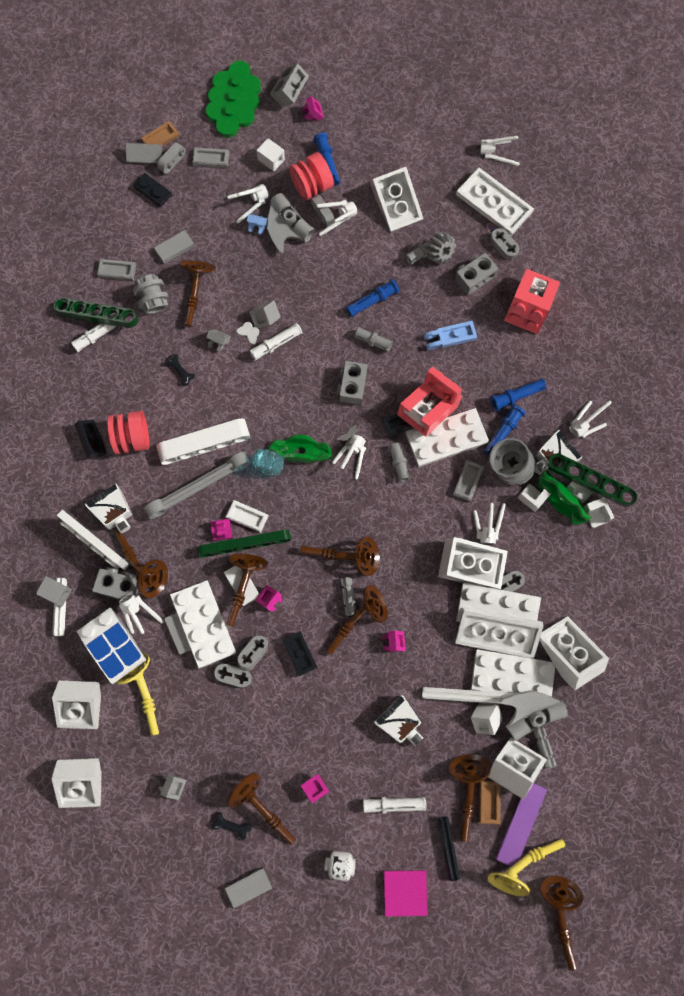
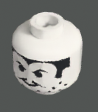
[325,851,356,881]

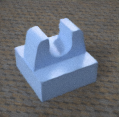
[247,214,268,234]

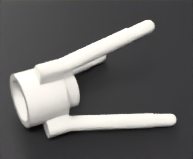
[481,136,520,166]
[227,184,268,223]
[316,200,357,236]
[569,400,611,438]
[332,434,366,479]
[473,503,506,545]
[119,594,164,634]

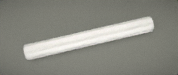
[422,687,515,704]

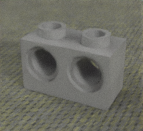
[270,63,309,107]
[455,253,499,296]
[337,361,368,405]
[92,567,138,600]

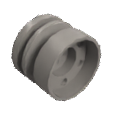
[490,438,535,485]

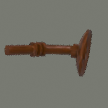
[179,260,216,328]
[114,529,168,598]
[300,537,380,576]
[225,554,268,628]
[325,585,388,656]
[449,754,491,842]
[227,773,296,845]
[540,876,583,971]

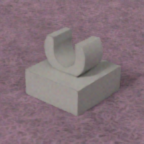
[206,329,231,352]
[159,774,187,800]

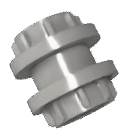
[132,274,169,314]

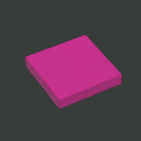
[384,870,427,916]

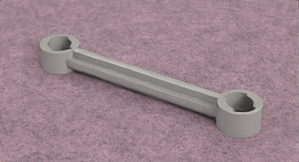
[144,452,251,519]

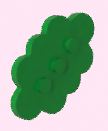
[206,61,261,138]

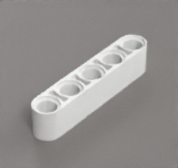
[156,418,250,465]

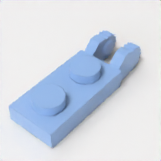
[423,321,477,351]

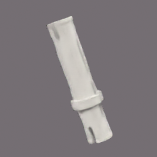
[71,313,117,352]
[249,323,302,361]
[363,797,426,814]

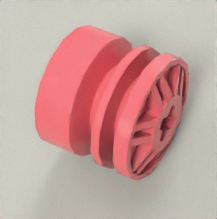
[289,152,334,201]
[108,411,150,455]

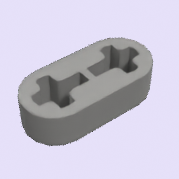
[157,143,186,174]
[310,195,335,227]
[490,228,519,260]
[494,571,525,592]
[238,636,268,671]
[214,664,252,688]

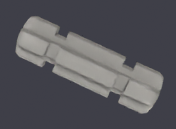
[340,577,356,616]
[533,728,556,769]

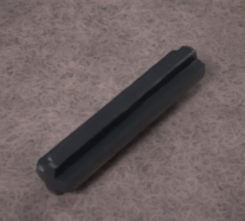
[437,816,460,881]

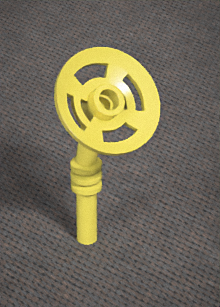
[116,653,159,736]
[488,839,565,897]

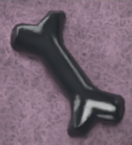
[165,354,195,386]
[211,812,252,841]

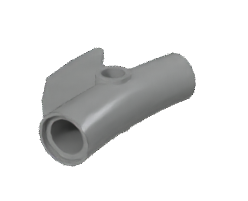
[267,193,315,254]
[500,690,567,741]

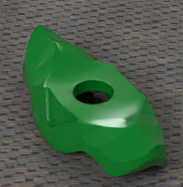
[268,434,333,463]
[538,470,592,525]

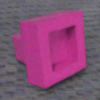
[302,96,324,121]
[210,519,233,541]
[255,585,282,611]
[382,631,406,652]
[301,774,329,803]

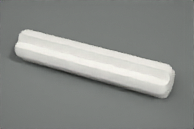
[52,578,67,636]

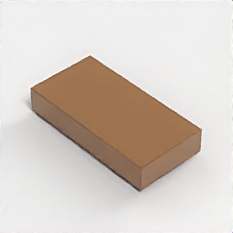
[140,121,180,147]
[479,780,501,824]

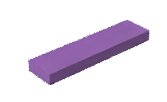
[495,784,547,867]

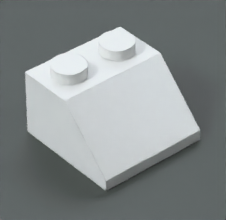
[52,681,101,729]
[488,738,547,799]
[52,758,101,808]

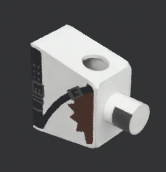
[535,430,582,476]
[85,484,132,533]
[374,695,423,746]

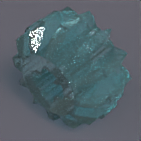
[251,449,284,476]

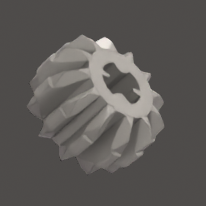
[425,231,457,264]

